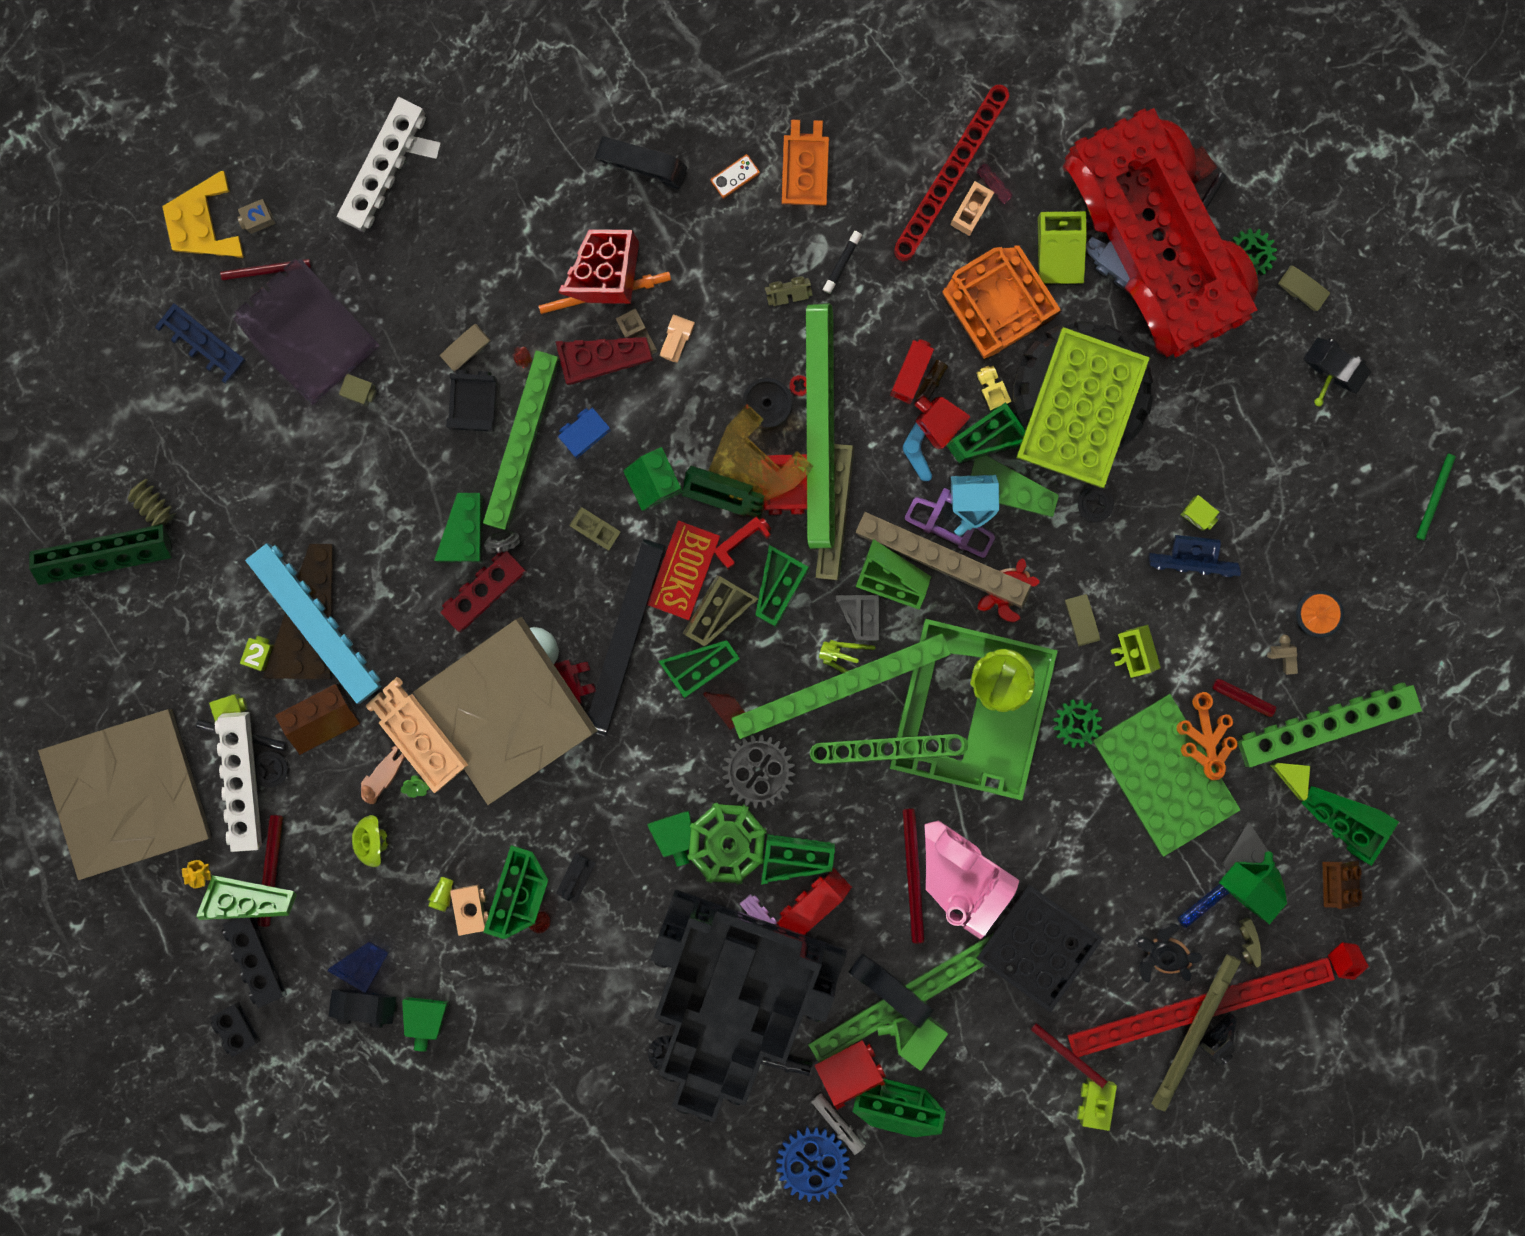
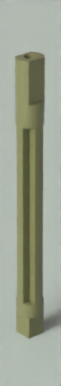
[1151,954,1241,1111]

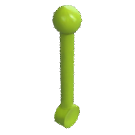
[1314,375,1332,406]

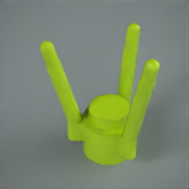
[819,640,876,673]

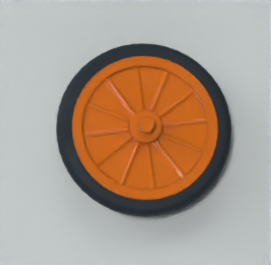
[1296,590,1344,638]

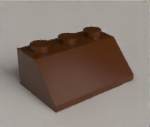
[275,684,360,755]

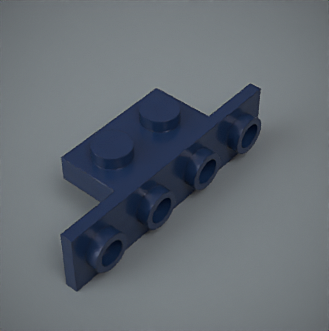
[1148,535,1241,577]

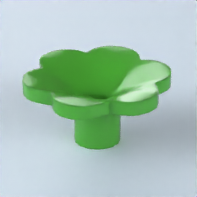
[401,775,429,798]

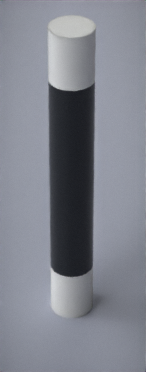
[823,231,862,294]

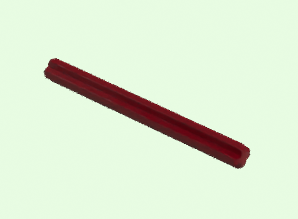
[903,808,924,944]

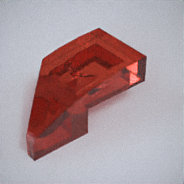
[703,692,745,730]

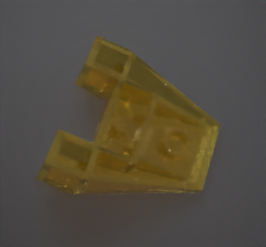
[708,404,813,501]

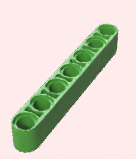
[810,734,968,764]

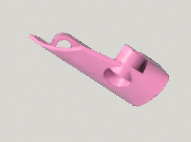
[925,820,1019,939]

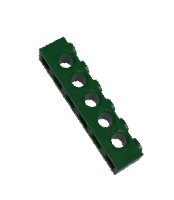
[29,524,172,585]

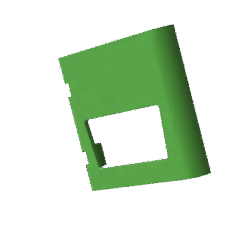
[890,619,1058,800]

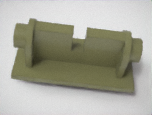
[765,277,813,307]

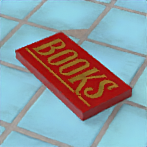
[647,520,720,620]

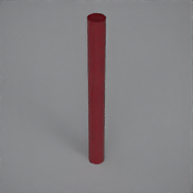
[220,259,311,280]
[1031,1023,1108,1089]

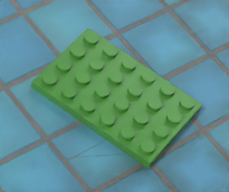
[1092,694,1240,857]

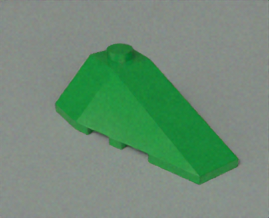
[1302,786,1399,866]

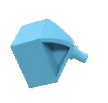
[951,475,999,537]

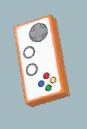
[710,154,760,199]

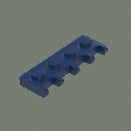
[155,303,246,384]

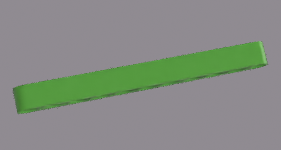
[806,304,835,549]

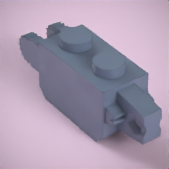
[1086,237,1130,289]

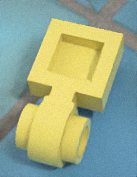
[977,366,1011,411]

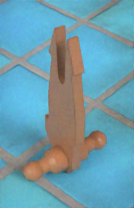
[361,745,407,804]

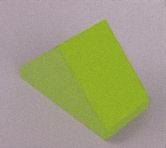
[1270,762,1310,801]

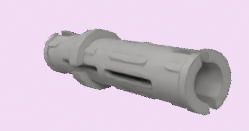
[811,1093,865,1155]

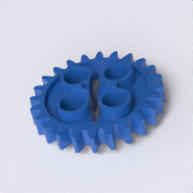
[776,1126,850,1202]

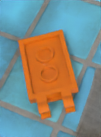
[782,120,829,206]

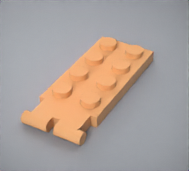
[366,677,468,793]

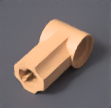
[660,315,695,363]

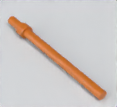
[539,272,671,314]

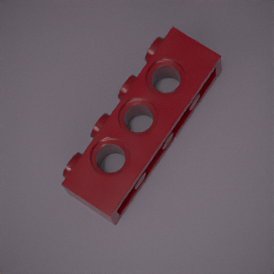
[440,551,527,633]

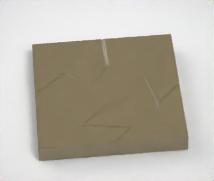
[413,617,598,805]
[38,709,212,880]

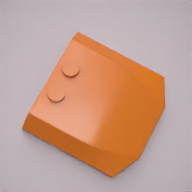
[942,246,1061,359]

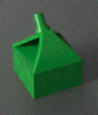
[1219,851,1287,925]

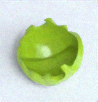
[970,649,1035,712]

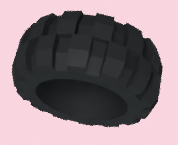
[1013,321,1154,451]

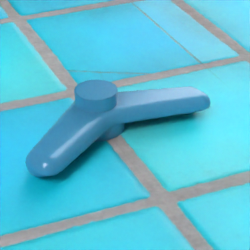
[903,422,932,481]

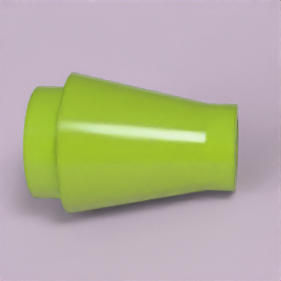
[428,877,454,912]

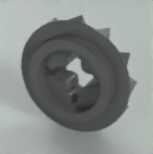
[484,531,520,553]

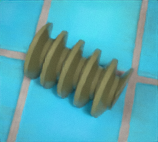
[128,479,177,526]

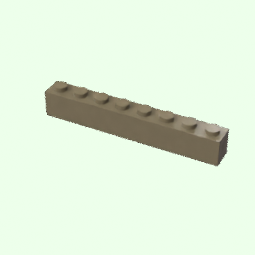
[856,512,1032,609]

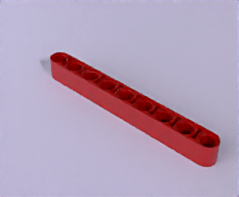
[894,85,1009,261]

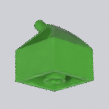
[877,1015,948,1071]

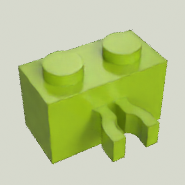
[1111,625,1161,678]
[1077,1078,1117,1131]

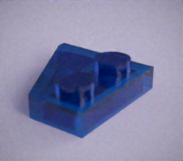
[328,941,389,993]

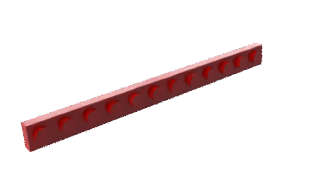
[1067,957,1335,1057]

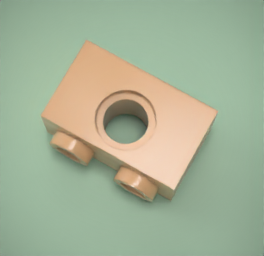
[951,181,994,236]
[450,884,489,936]

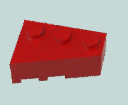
[777,867,852,935]

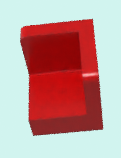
[1328,942,1369,980]

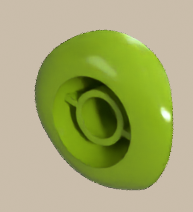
[352,815,388,867]

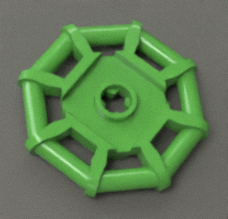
[687,803,767,885]

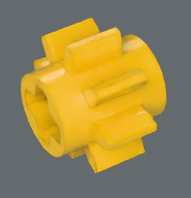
[182,860,211,888]

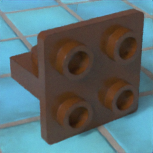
[1322,861,1363,909]

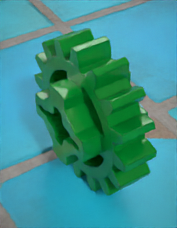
[1231,228,1277,276]
[1052,699,1102,748]

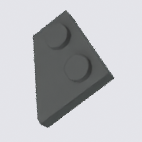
[836,595,880,641]

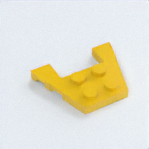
[162,171,244,258]

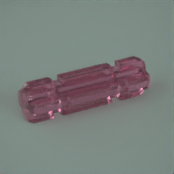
[977,163,1013,203]

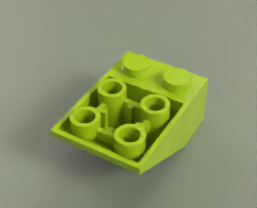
[1038,211,1086,284]

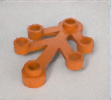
[1177,692,1237,780]

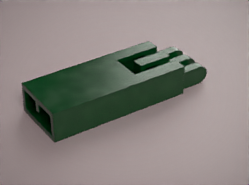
[682,466,765,518]

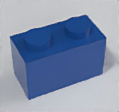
[558,407,611,459]

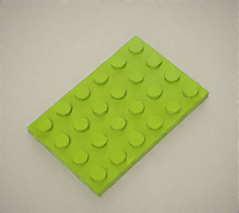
[1016,327,1150,488]

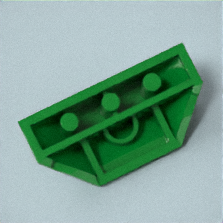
[483,845,549,939]
[852,1078,946,1137]

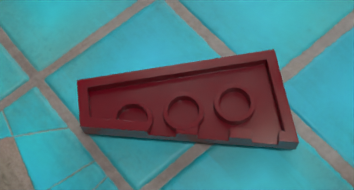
[555,337,653,385]

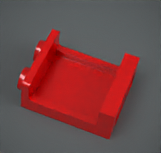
[762,454,807,515]
[713,516,771,570]
[814,1040,886,1110]

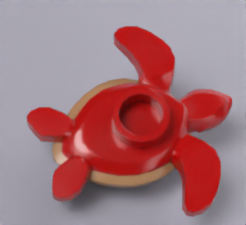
[977,559,1040,622]

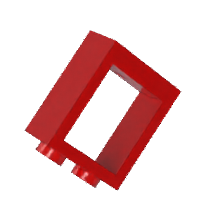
[890,339,934,404]

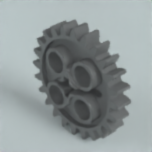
[722,735,795,808]

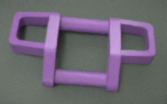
[905,488,995,558]

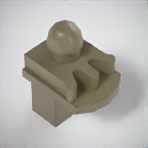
[1267,635,1298,675]

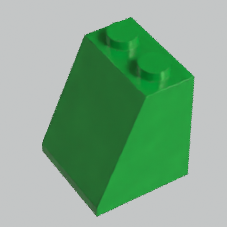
[623,447,683,512]

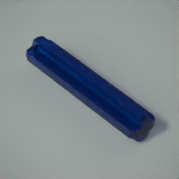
[1178,884,1229,928]

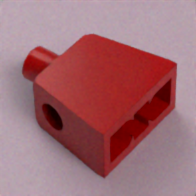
[914,394,970,449]

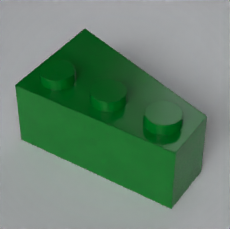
[434,493,483,562]
[755,545,810,628]
[761,834,835,885]

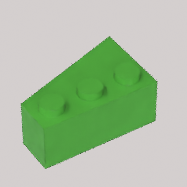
[856,539,931,610]

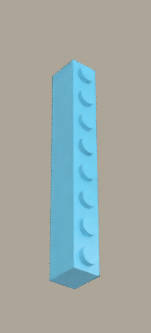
[245,543,382,704]

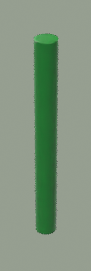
[1416,454,1456,541]

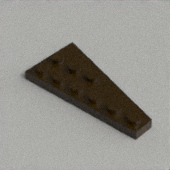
[262,544,334,679]

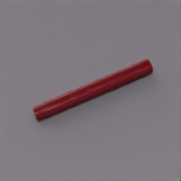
[257,815,283,927]

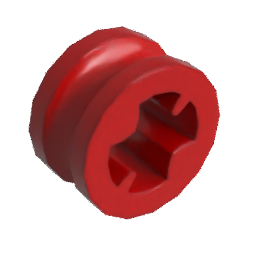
[790,375,807,397]

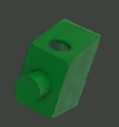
[647,810,691,867]
[402,997,449,1051]

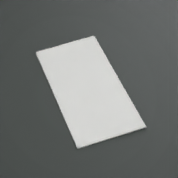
[406,136,440,159]

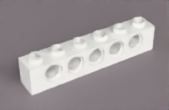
[337,97,426,232]
[215,712,262,852]

